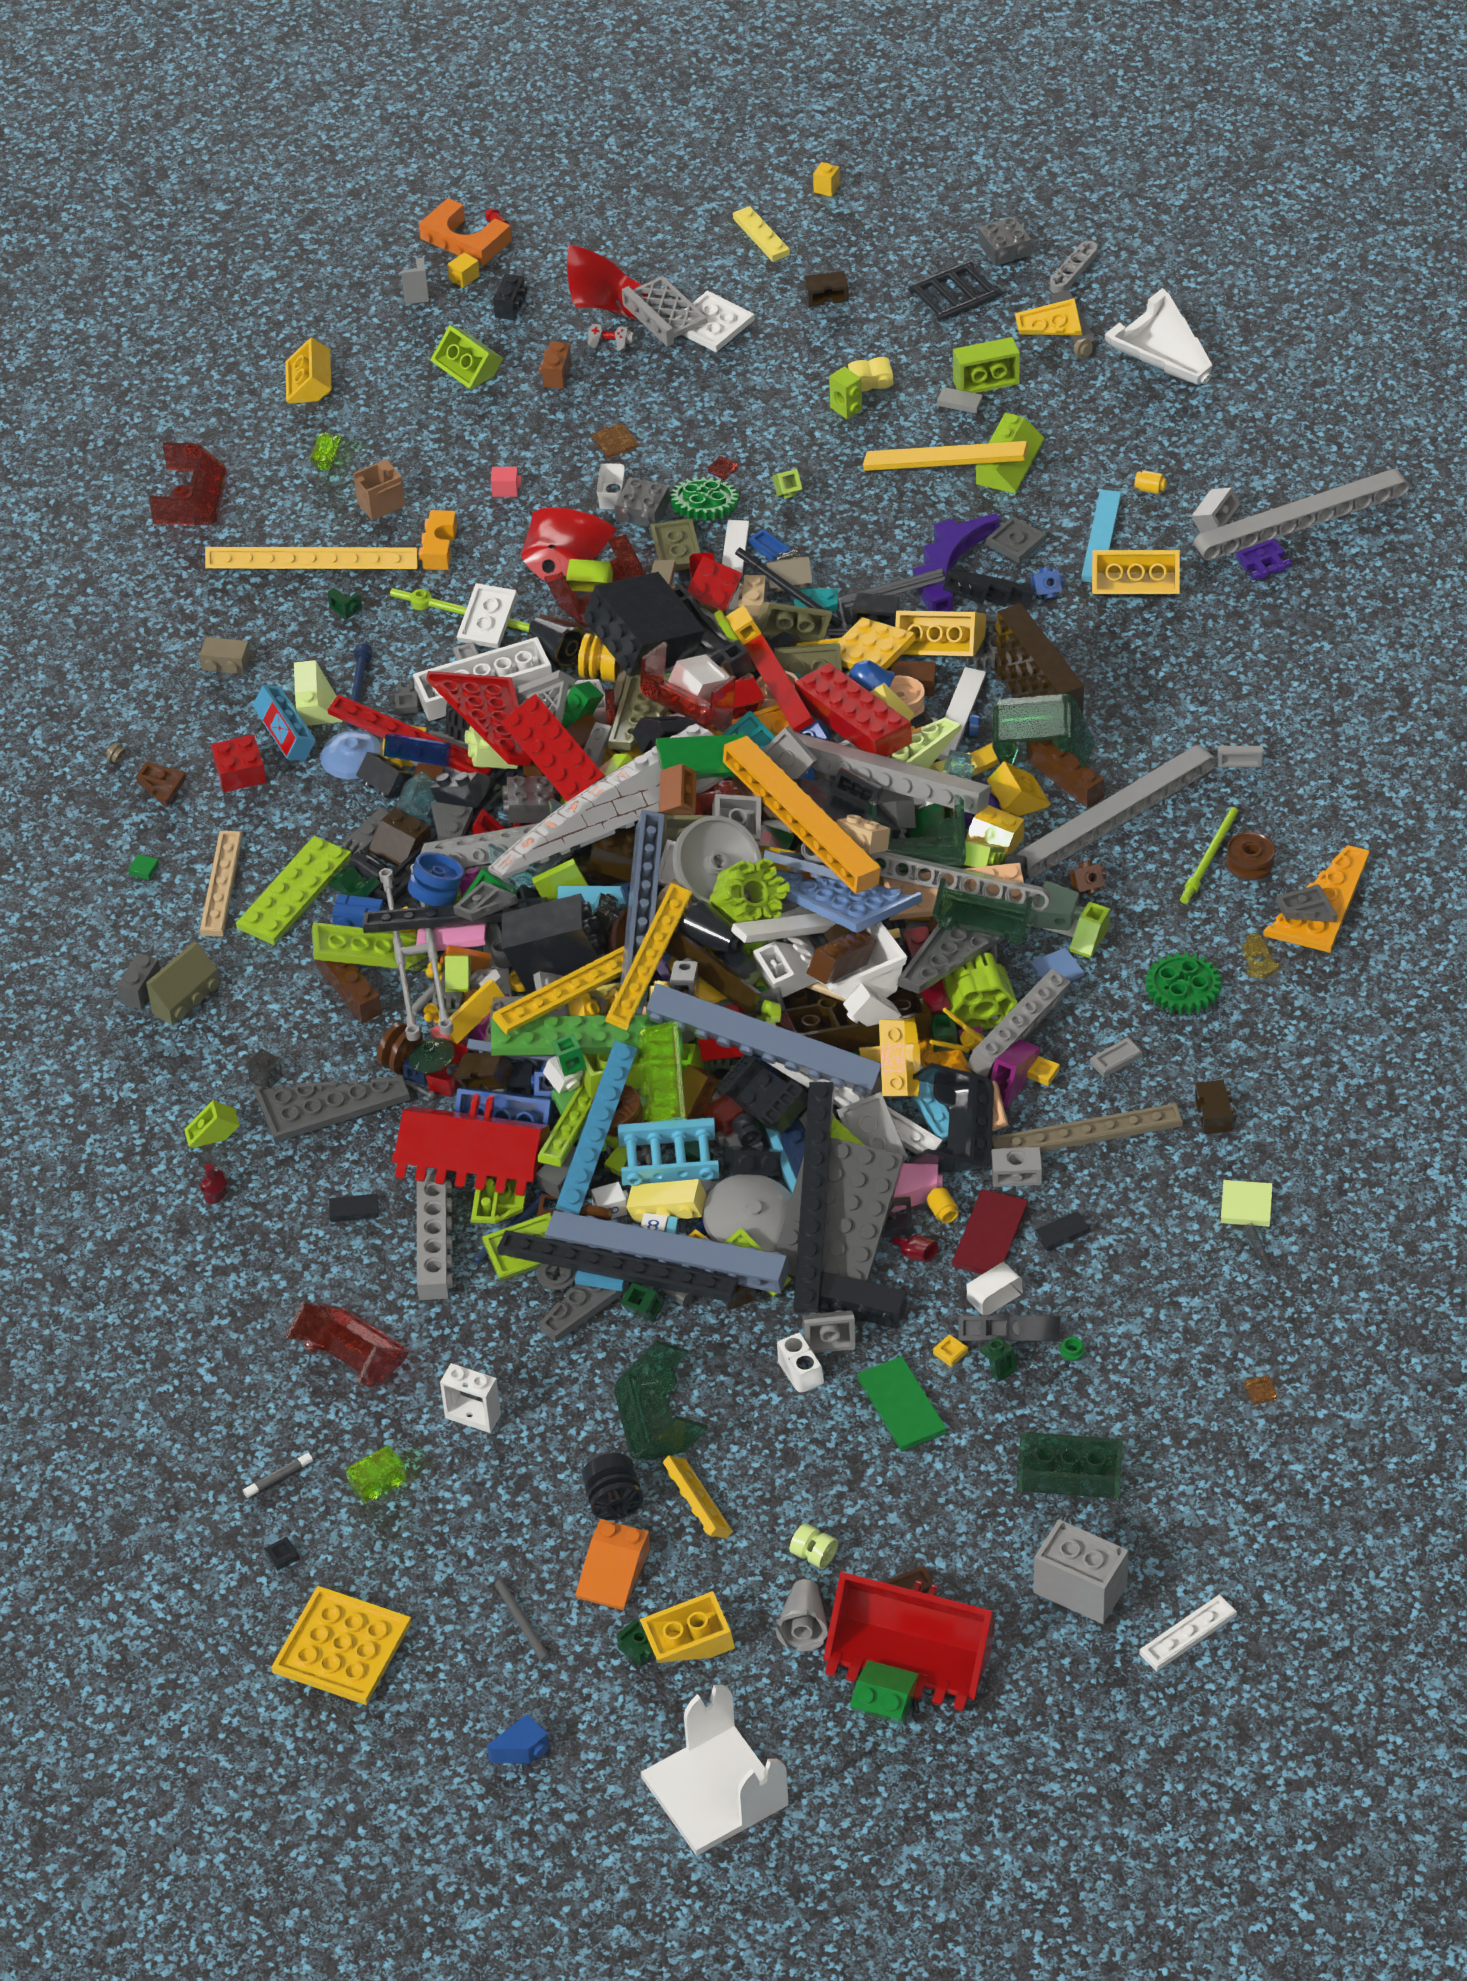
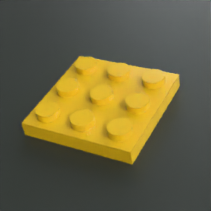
[837,617,916,670]

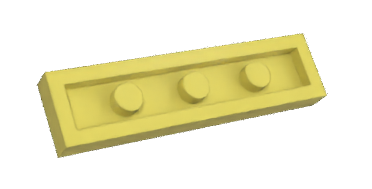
[733,206,790,262]

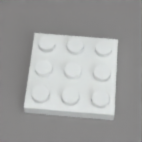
[671,291,755,352]

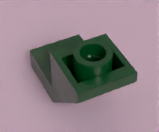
[328,866,380,897]

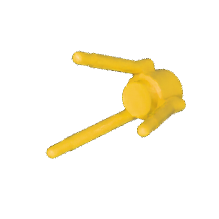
[929,1008,985,1054]

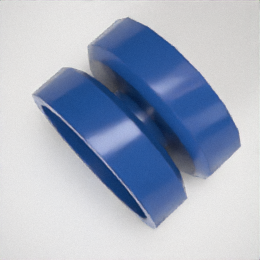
[408,852,464,906]

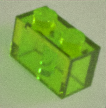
[345,1445,407,1504]

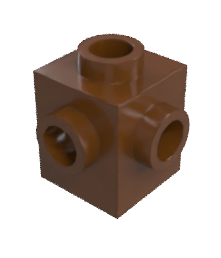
[1068,860,1106,894]

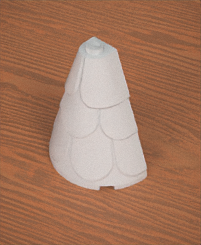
[1105,288,1212,385]

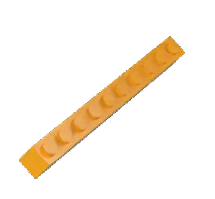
[723,736,881,894]

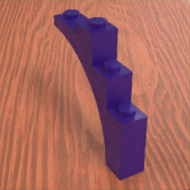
[913,513,1000,612]

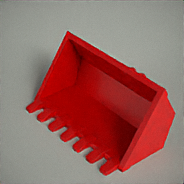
[392,1094,550,1196]
[823,1571,995,1711]

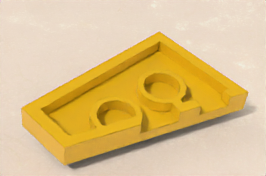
[1015,298,1082,335]

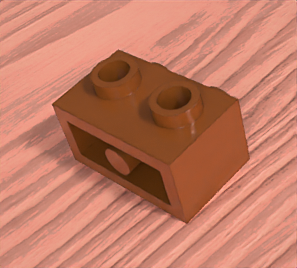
[539,341,572,389]
[659,764,696,815]

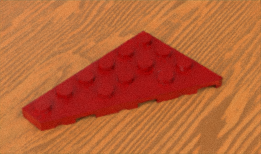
[426,671,531,766]

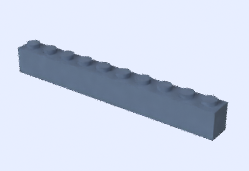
[620,810,664,1014]
[646,983,881,1096]
[545,1211,789,1294]

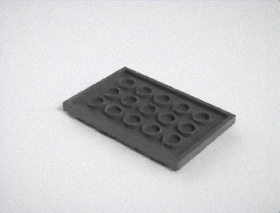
[775,1138,905,1282]

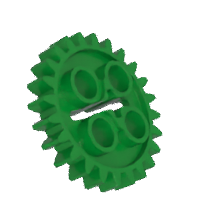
[670,477,739,521]
[1145,952,1222,1015]

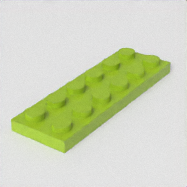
[236,836,352,945]
[312,922,444,972]

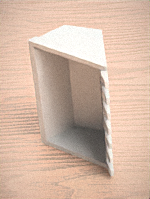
[778,906,907,1000]

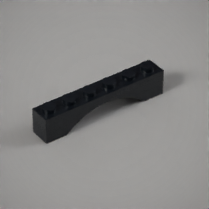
[673,584,754,680]

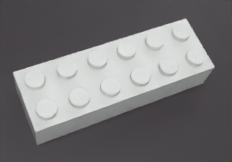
[413,637,552,721]

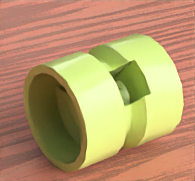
[789,1523,838,1569]

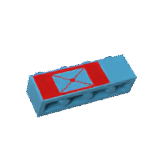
[252,685,316,761]

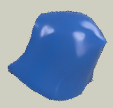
[848,660,895,692]

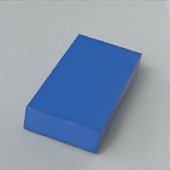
[748,529,792,561]

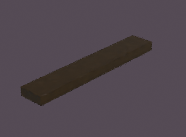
[665,928,762,1014]

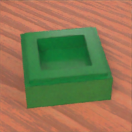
[128,854,159,880]

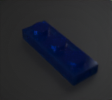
[384,733,451,767]

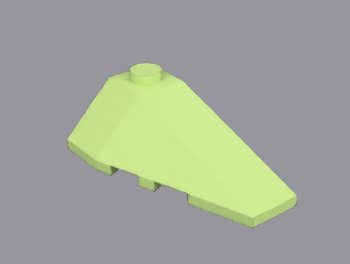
[294,660,343,726]
[888,717,962,769]

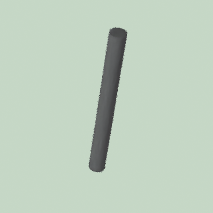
[495,1580,550,1663]

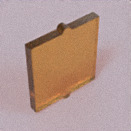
[591,423,638,458]

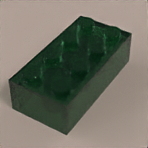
[1017,1432,1123,1499]

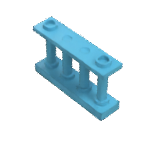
[618,1118,719,1186]

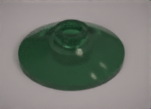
[408,1037,455,1073]

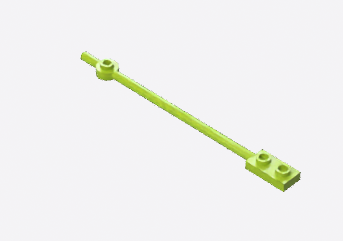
[390,588,596,637]

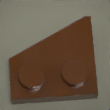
[136,762,186,807]

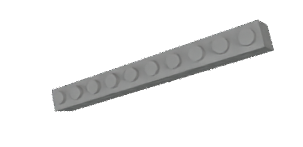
[795,732,990,815]

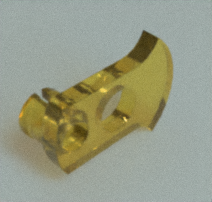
[1242,933,1280,978]

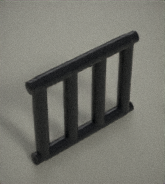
[908,261,1002,321]

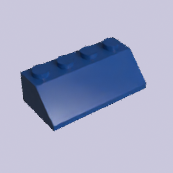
[455,1086,555,1132]

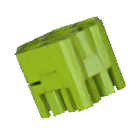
[710,858,790,925]
[942,953,1017,1030]

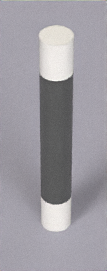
[243,1453,313,1498]

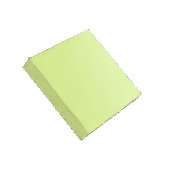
[1221,1180,1272,1227]

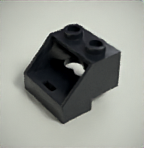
[632,716,699,753]

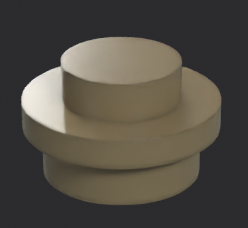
[1073,339,1093,359]
[106,742,126,764]

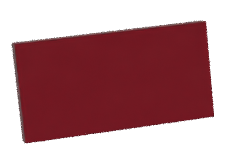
[952,1189,1028,1274]

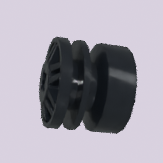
[581,1453,643,1520]

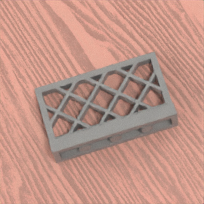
[622,276,708,347]
[515,670,576,723]

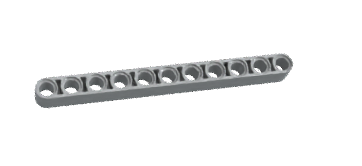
[1193,469,1410,561]
[1017,745,1217,878]
[801,843,1051,911]

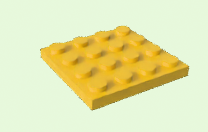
[271,1586,412,1705]

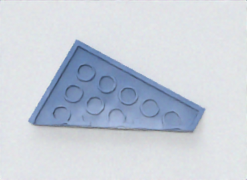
[773,870,922,933]

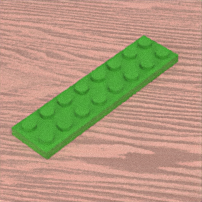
[491,1015,683,1056]

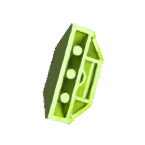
[471,1176,527,1224]

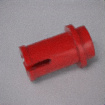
[485,208,509,224]

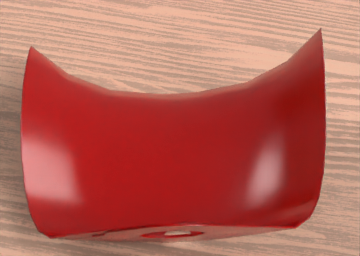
[567,245,648,319]
[521,507,616,581]

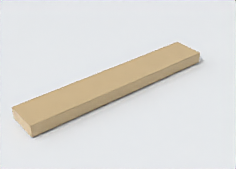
[200,831,243,936]

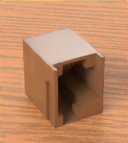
[353,459,405,521]

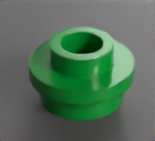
[1060,1337,1085,1361]

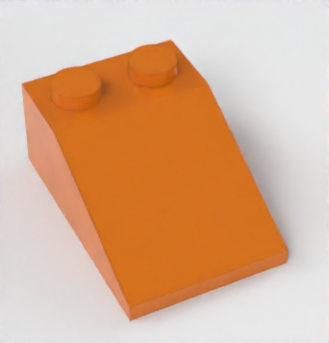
[575,1519,650,1611]

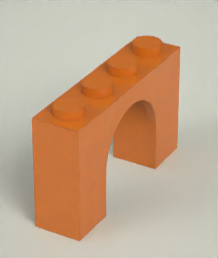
[419,198,512,266]

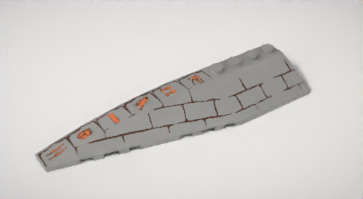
[488,724,727,880]

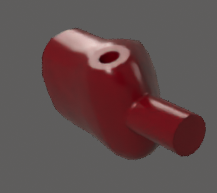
[200,1163,227,1204]
[892,1234,938,1263]

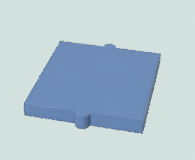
[1030,947,1084,981]

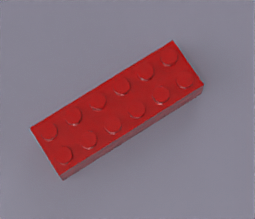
[794,663,913,757]
[501,694,605,802]

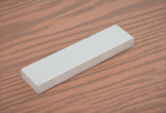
[1140,1594,1237,1672]

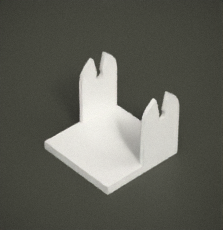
[641,1685,788,1856]

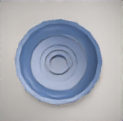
[320,730,383,780]

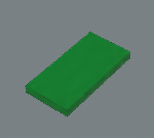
[656,734,746,779]
[857,1356,947,1452]

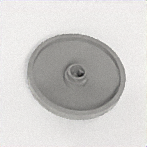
[673,816,762,904]
[703,1174,792,1253]

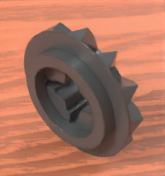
[537,1264,576,1293]

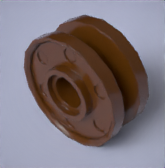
[1226,832,1275,880]
[377,1022,423,1075]
[591,1084,644,1137]

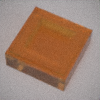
[1244,1375,1277,1405]

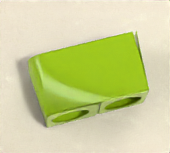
[566,559,613,592]

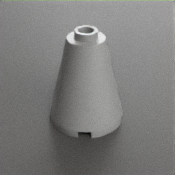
[776,1579,828,1651]

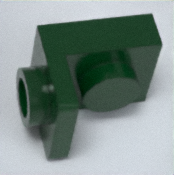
[328,588,362,620]
[980,1336,1017,1382]

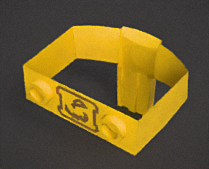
[859,1018,920,1098]

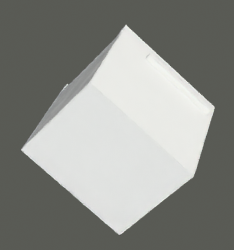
[666,654,731,711]

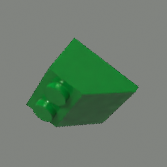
[850,1660,919,1726]

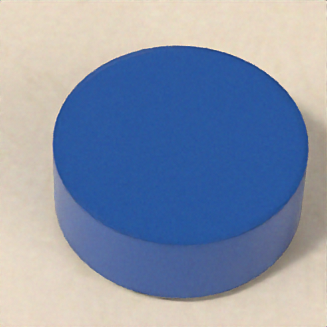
[968,714,980,737]

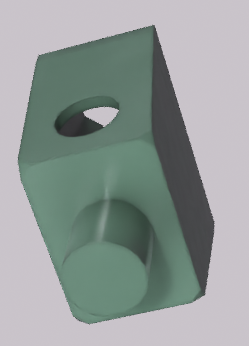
[1033,881,1086,931]

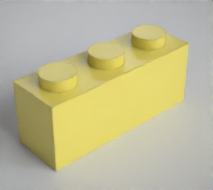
[626,1179,707,1223]

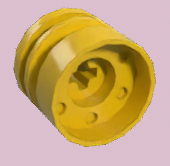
[578,633,620,683]

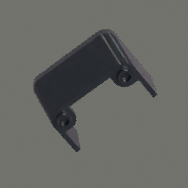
[908,1063,994,1172]

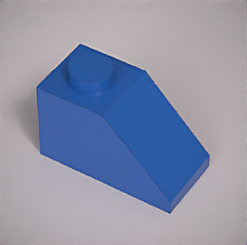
[487,1714,550,1764]

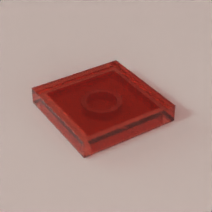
[605,689,616,727]

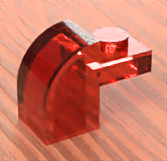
[703,1095,744,1136]

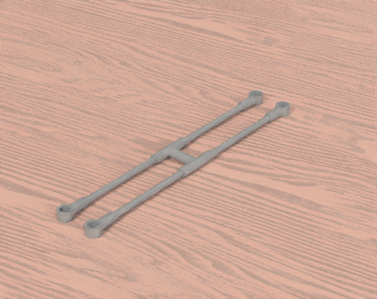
[379,864,453,1041]

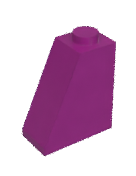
[991,1039,1040,1108]

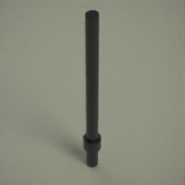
[735,547,842,628]

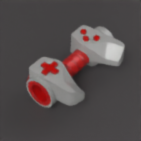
[588,324,635,352]

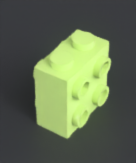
[465,726,517,769]

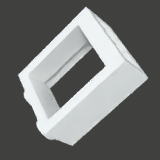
[440,1363,501,1433]

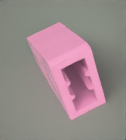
[891,1163,943,1213]

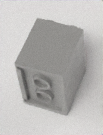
[1034,1519,1129,1624]

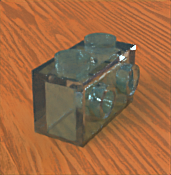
[943,749,974,781]
[396,771,434,821]

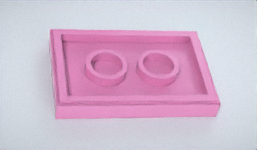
[416,923,488,953]

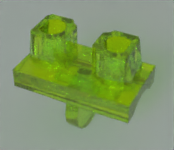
[310,433,342,470]

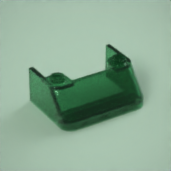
[992,694,1095,768]
[867,794,966,872]
[932,878,1036,945]
[614,1340,708,1461]

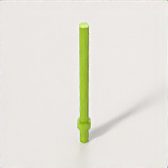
[1180,807,1239,904]

